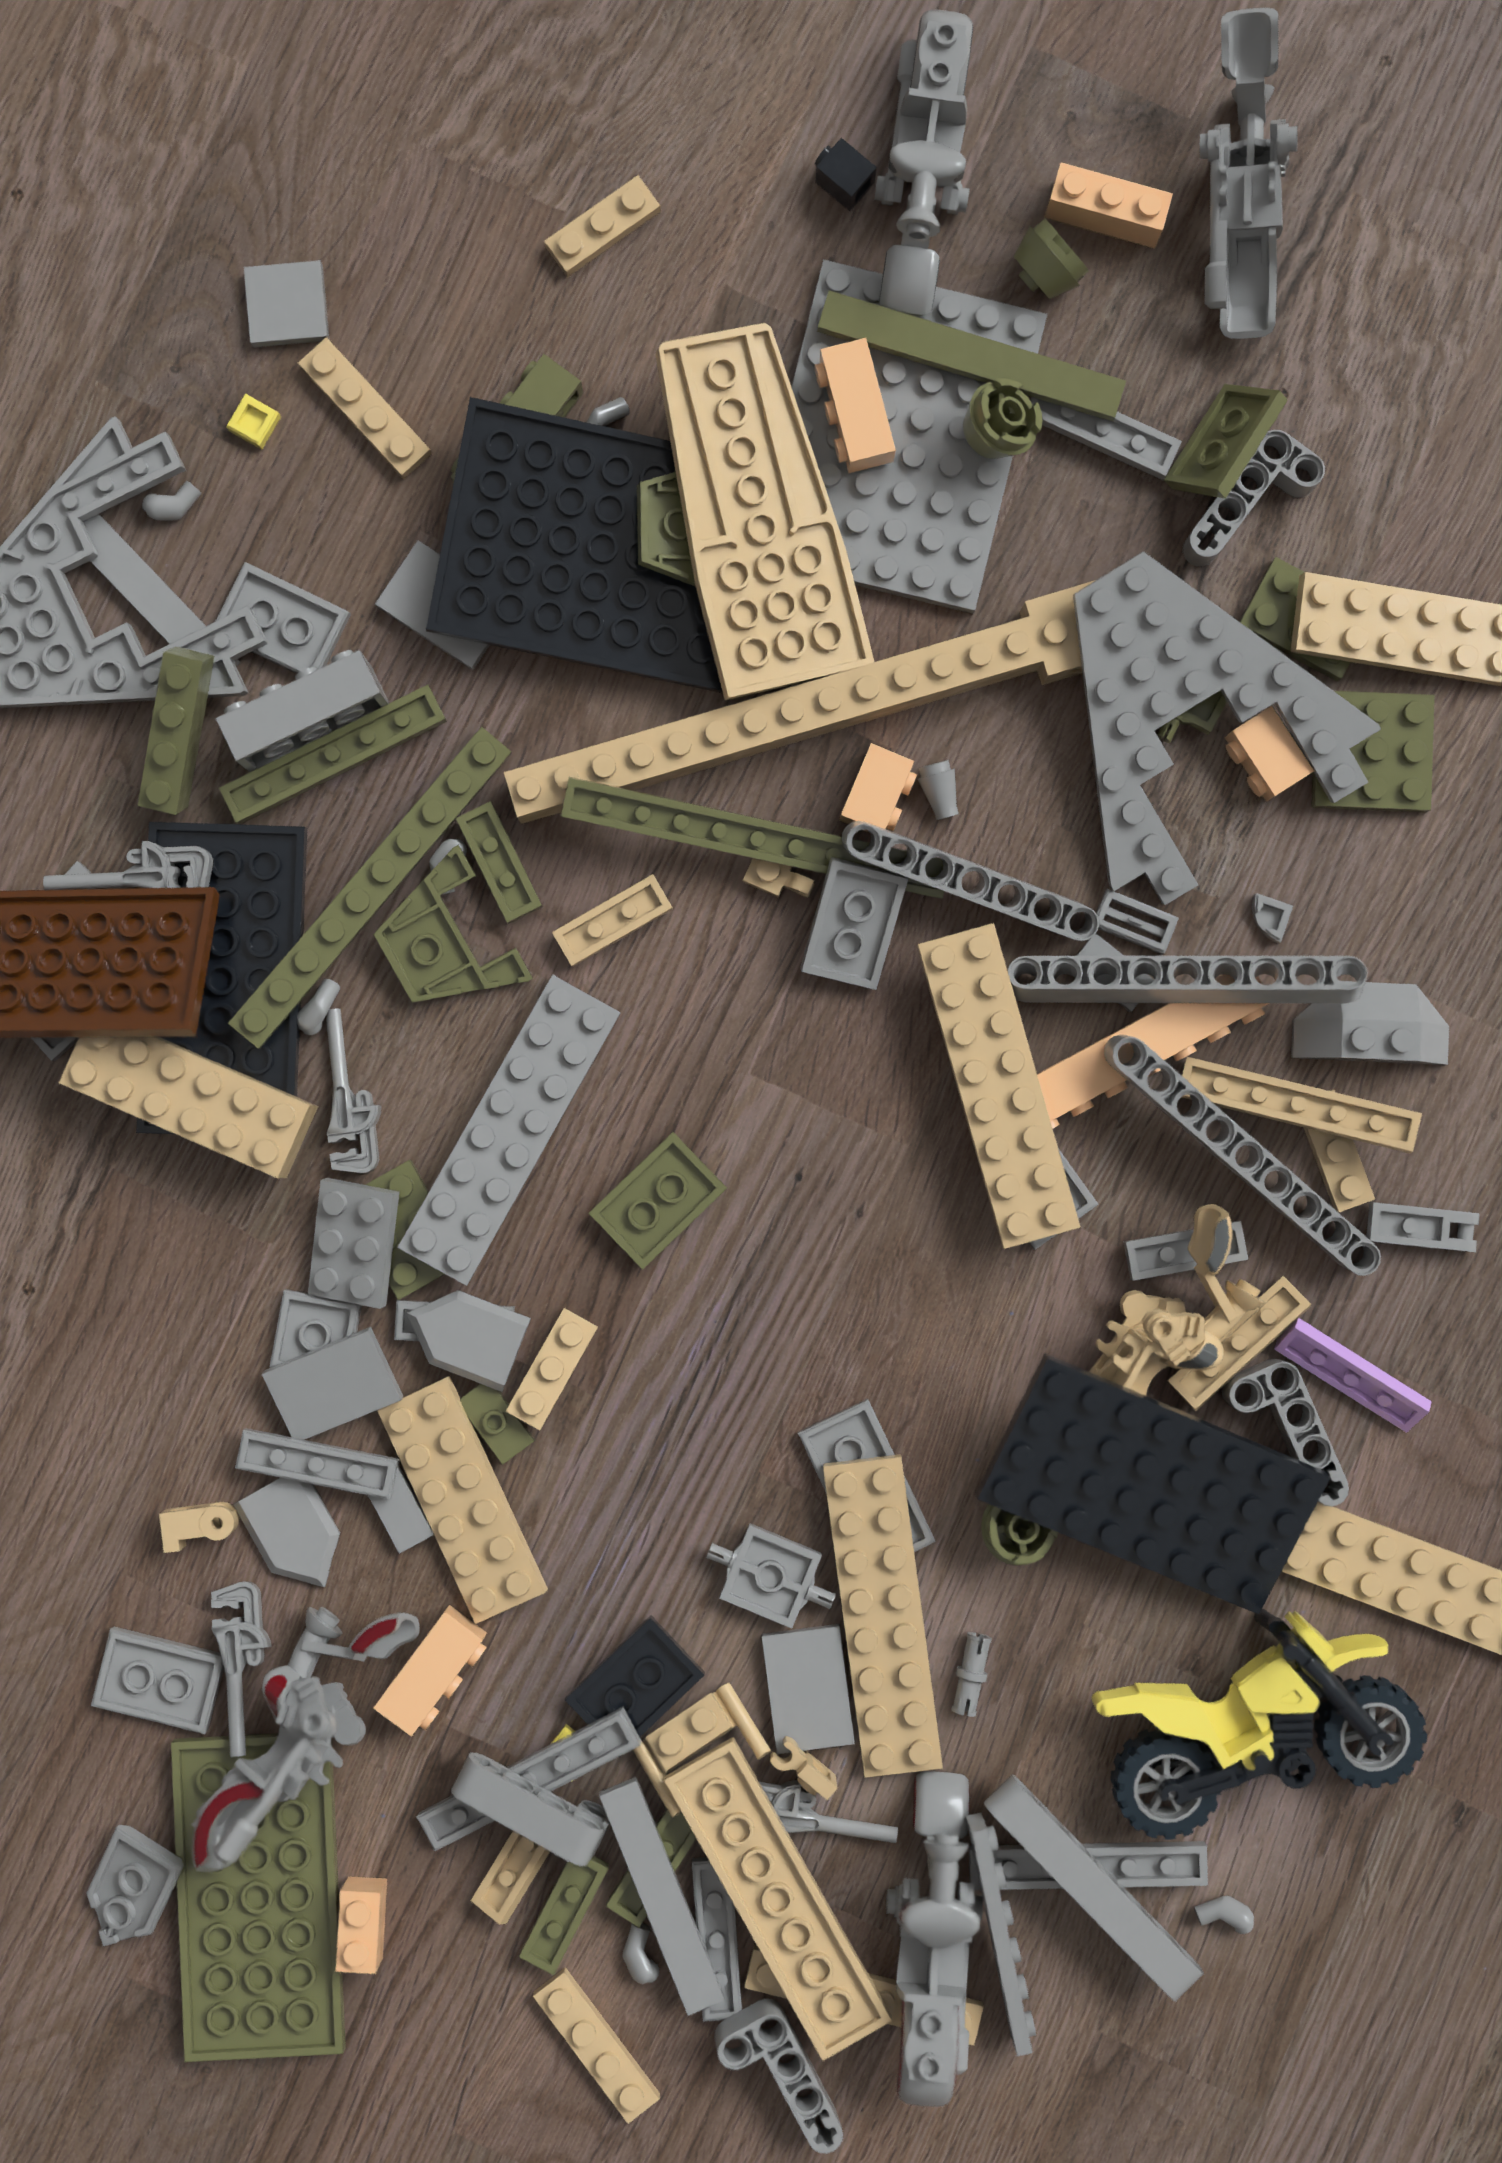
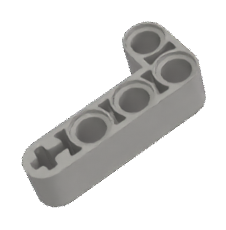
[1183,430,1325,567]
[1222,1358,1349,1506]
[451,1753,610,1866]
[714,1998,843,2153]

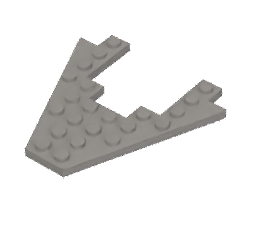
[0,416,268,708]
[1073,552,1381,905]

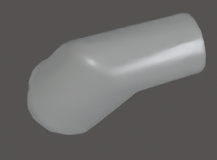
[622,1923,659,1985]

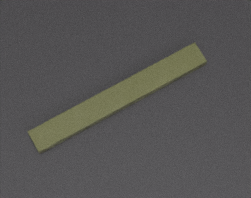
[817,290,1126,422]

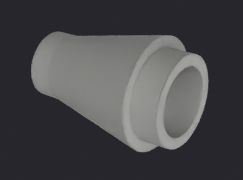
[918,760,959,820]

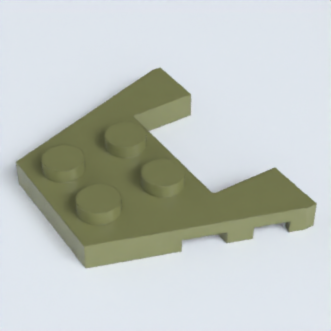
[637,472,696,586]
[373,845,533,1002]

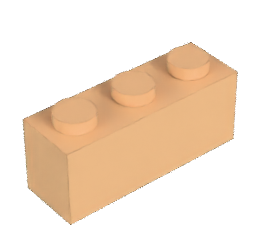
[1044,162,1173,248]
[814,338,896,473]
[374,1605,487,1737]

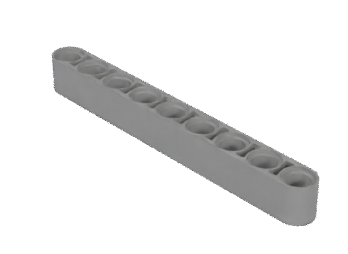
[1008,956,1367,1004]
[1104,1034,1381,1276]

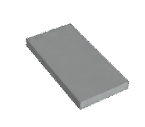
[798,1398,936,1552]

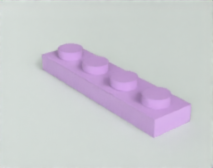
[1274,1318,1432,1433]

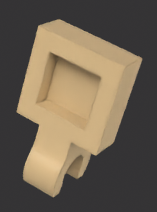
[743,858,814,898]
[770,1736,838,1800]

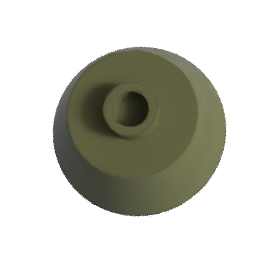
[1013,218,1089,299]
[963,378,1042,459]
[981,1504,1058,1565]

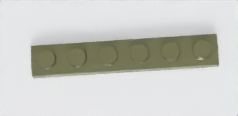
[219,684,447,825]

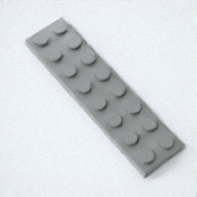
[397,974,621,1286]

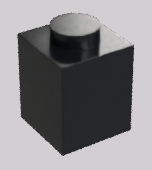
[815,138,877,211]

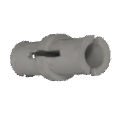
[951,1632,992,1717]

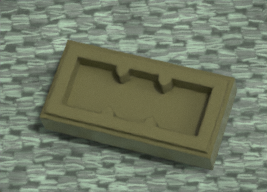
[460,1384,535,1465]

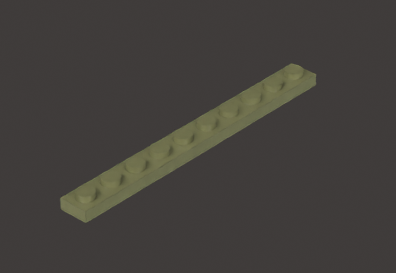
[228,727,511,1049]
[561,777,944,899]

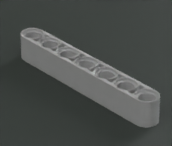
[842,821,1099,941]
[984,1774,1204,2001]

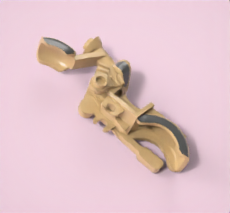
[1089,1204,1265,1396]

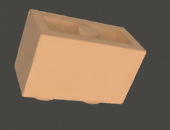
[1225,706,1314,802]
[840,743,917,833]
[336,1877,387,1974]

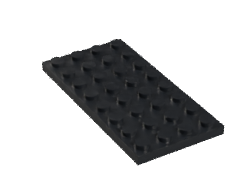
[136,822,308,1134]
[975,1353,1331,1614]

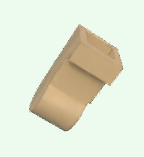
[159,1502,240,1553]

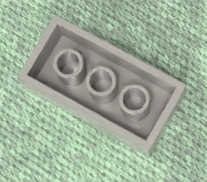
[216,650,389,772]

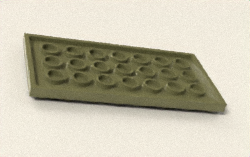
[171,1733,346,2062]

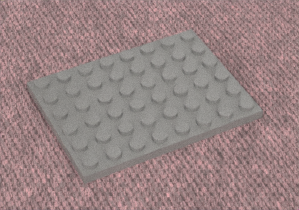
[792,259,1047,614]

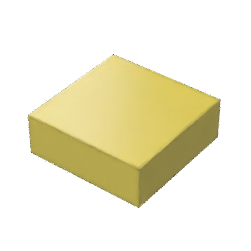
[226,394,281,449]

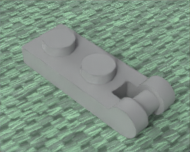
[1366,1202,1479,1252]

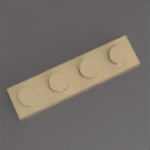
[298,337,432,479]
[1168,1276,1311,1412]
[533,1967,660,2124]

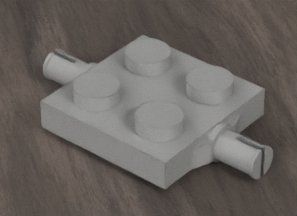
[706,1523,835,1628]

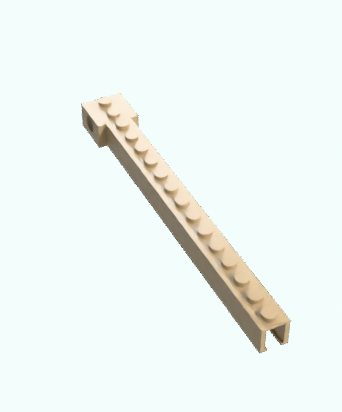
[504,580,1096,824]

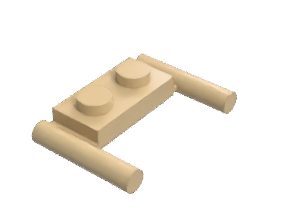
[633,1682,771,1818]

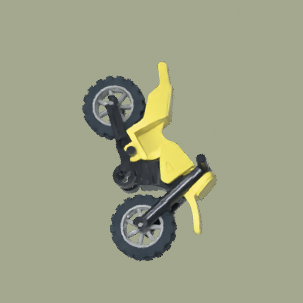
[1092,1609,1427,1840]

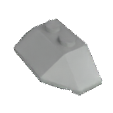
[1291,981,1449,1065]

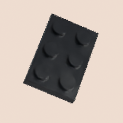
[565,1615,705,1757]

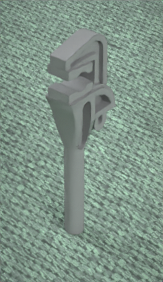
[43,841,213,890]
[326,1009,381,1173]
[211,1581,272,1757]
[759,1780,898,1843]

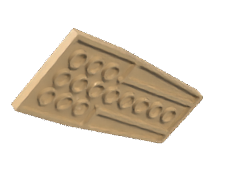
[656,323,874,700]

